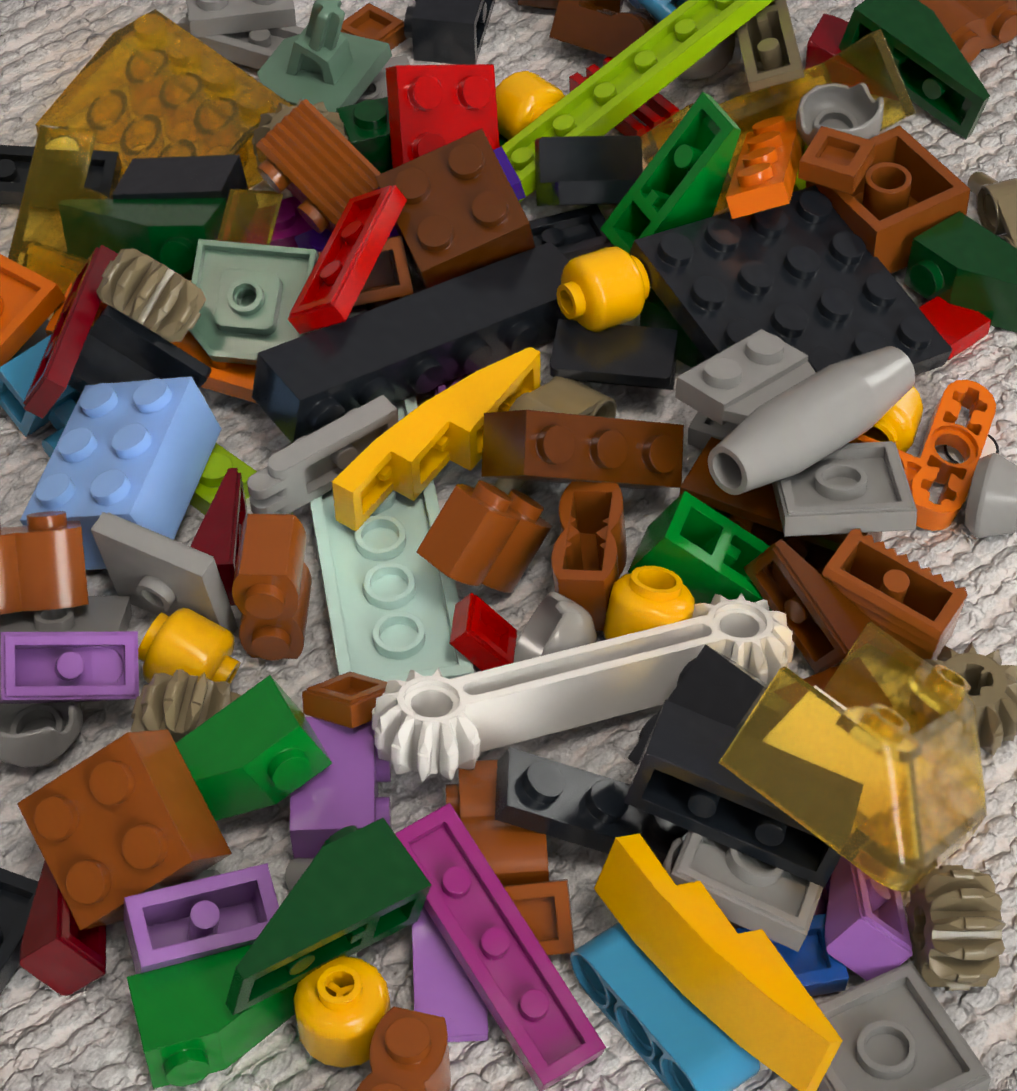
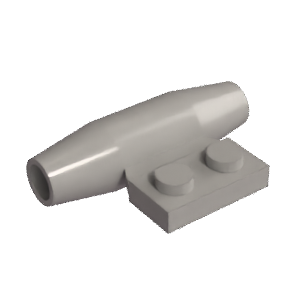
[675,329,915,495]

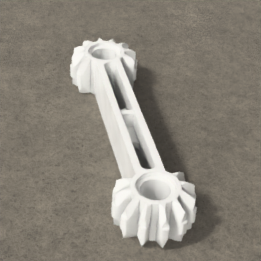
[372,593,794,782]

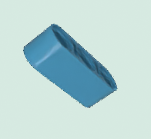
[570,922,760,1091]

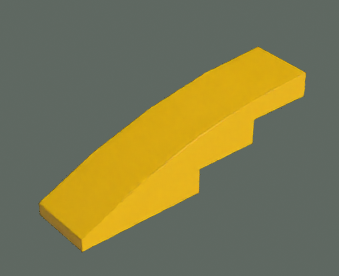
[332,347,540,531]
[594,833,843,1091]

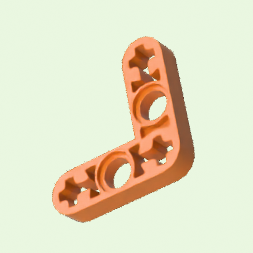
[849,380,996,531]

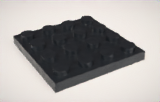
[629,185,953,376]

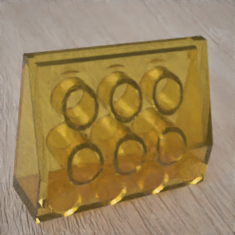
[35,9,293,189]

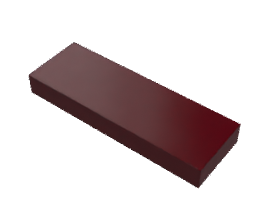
[23,245,118,419]

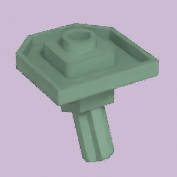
[257,0,392,112]
[189,239,319,365]

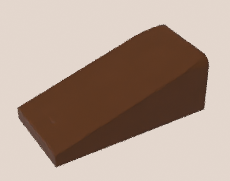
[743,539,881,674]

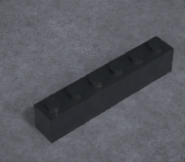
[252,242,573,443]

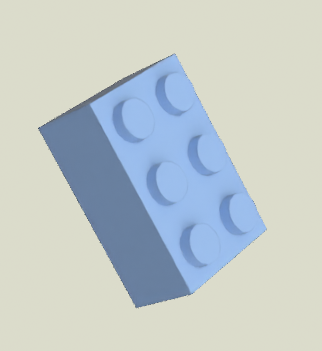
[20,376,221,570]

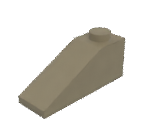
[737,0,805,92]

